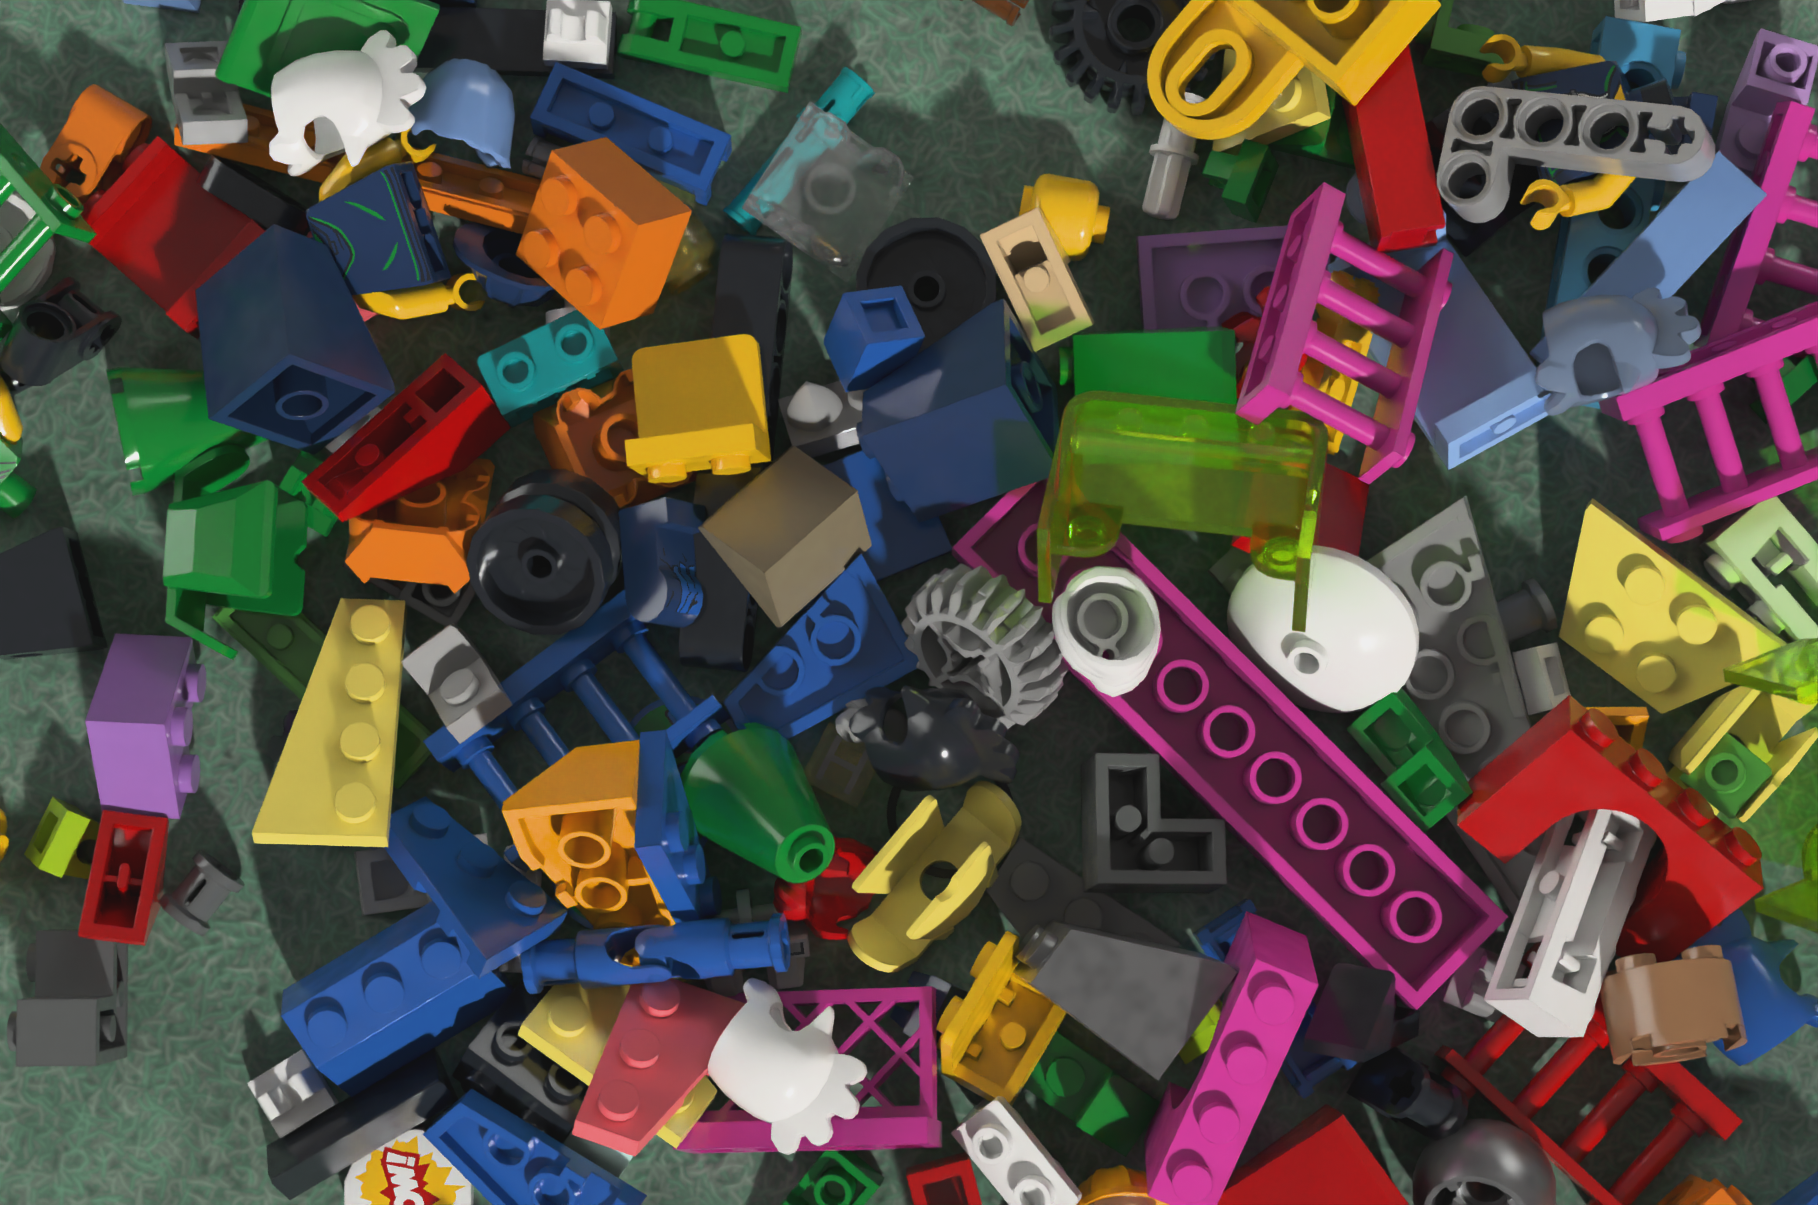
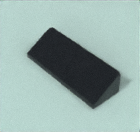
[266,1048,458,1200]

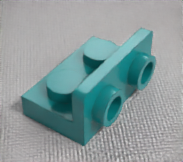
[477,310,625,428]

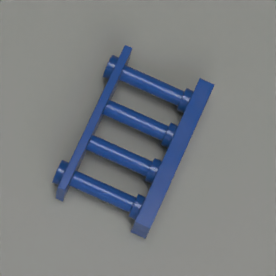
[423,589,730,872]

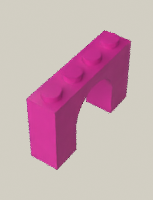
[1144,911,1319,1205]

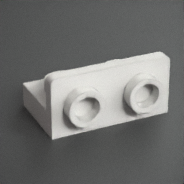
[951,1096,1082,1205]

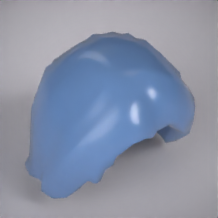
[409,58,515,168]

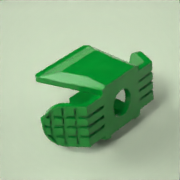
[163,444,308,660]

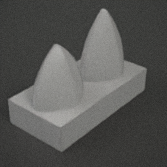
[778,381,867,458]

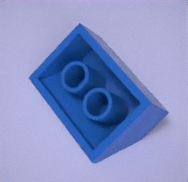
[281,901,514,1097]

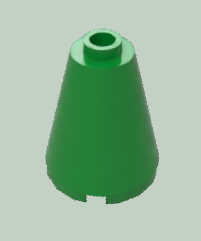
[106,367,269,496]
[680,722,835,883]

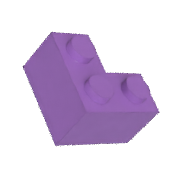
[85,633,206,819]

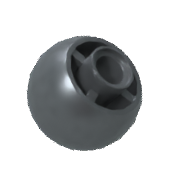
[1412,1118,1556,1205]

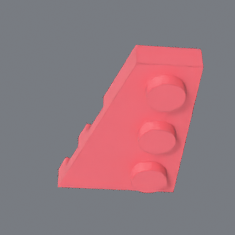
[572,978,745,1157]

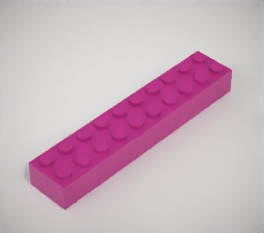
[951,473,1508,1010]

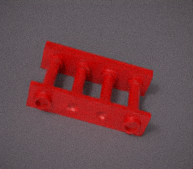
[1435,942,1743,1205]

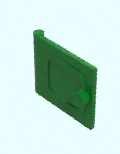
[215,0,440,97]

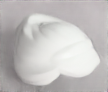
[1052,566,1161,697]

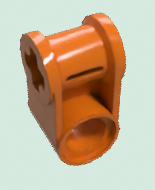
[40,84,153,205]

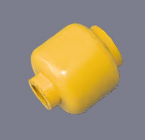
[1019,174,1110,261]

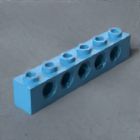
[1536,16,1686,409]

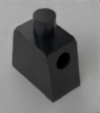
[0,526,108,660]

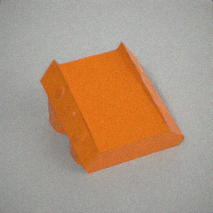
[533,368,697,510]
[345,458,495,594]

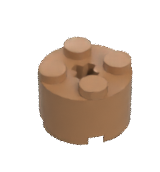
[1600,945,1748,1066]

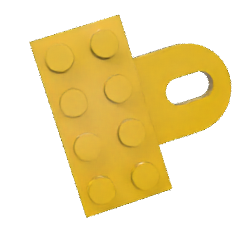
[1147,0,1442,140]

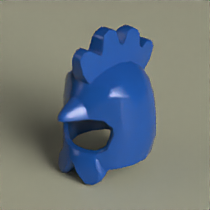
[1671,909,1818,1066]

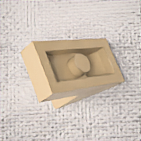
[980,207,1095,352]

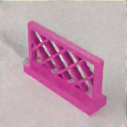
[673,986,943,1154]

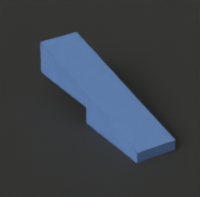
[1529,151,1767,364]

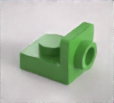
[1414,0,1504,78]
[1680,732,1772,819]

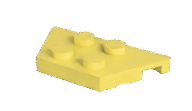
[1559,498,1793,714]

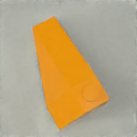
[502,740,677,978]

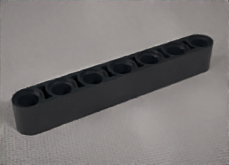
[679,233,793,672]

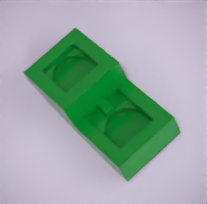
[1346,687,1473,833]

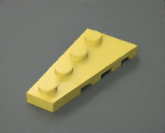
[252,598,407,847]

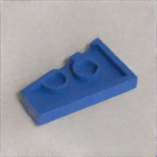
[723,553,919,740]
[634,730,722,924]
[384,796,568,979]
[423,1089,647,1205]

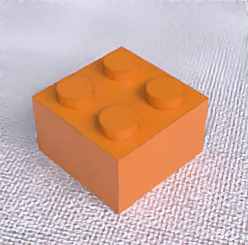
[516,137,692,330]

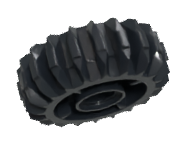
[1049,0,1216,116]

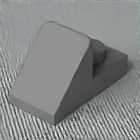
[401,624,513,744]

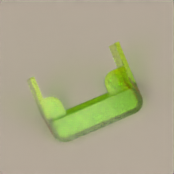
[1037,391,1329,632]

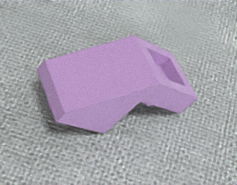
[1715,28,1818,179]

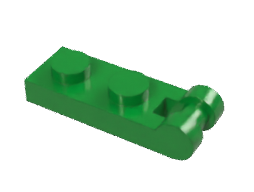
[617,0,802,93]

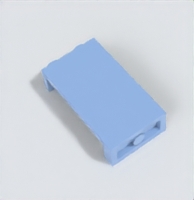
[1328,210,1554,470]

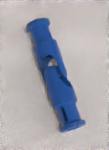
[521,913,791,994]

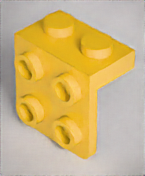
[625,334,771,483]
[936,931,1067,1106]

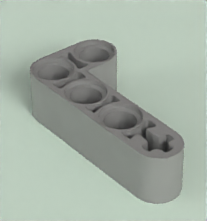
[1437,86,1715,223]

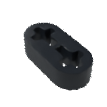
[196,154,309,236]

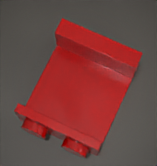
[80,136,265,339]

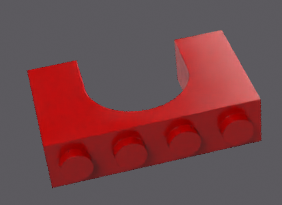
[1457,695,1764,963]

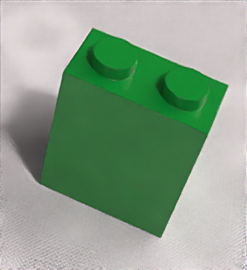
[1058,326,1239,464]

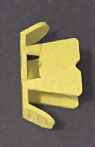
[1666,659,1818,823]
[847,781,1022,973]

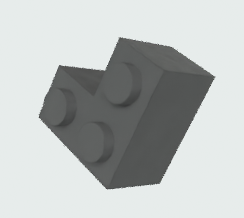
[1081,753,1227,894]
[7,929,129,1067]

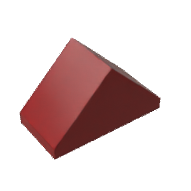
[78,810,169,946]

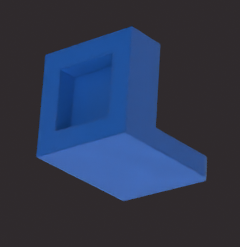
[824,286,925,392]

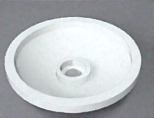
[1227,545,1419,713]

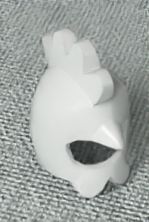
[269,30,426,177]
[708,978,867,1155]

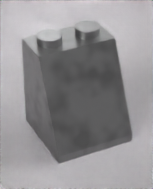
[1013,920,1238,1080]

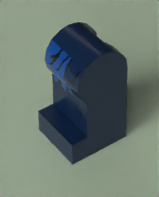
[618,497,706,628]

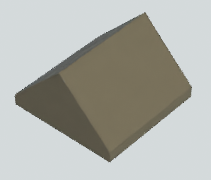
[698,446,872,627]

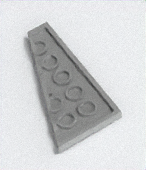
[1367,495,1564,916]

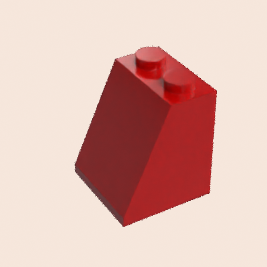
[1217,1104,1409,1205]

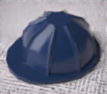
[452,222,556,308]

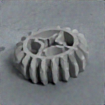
[901,563,1069,729]

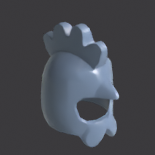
[1535,287,1702,416]

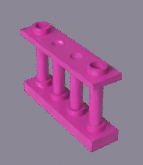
[1694,101,1818,359]
[1235,182,1454,484]
[1598,301,1818,544]

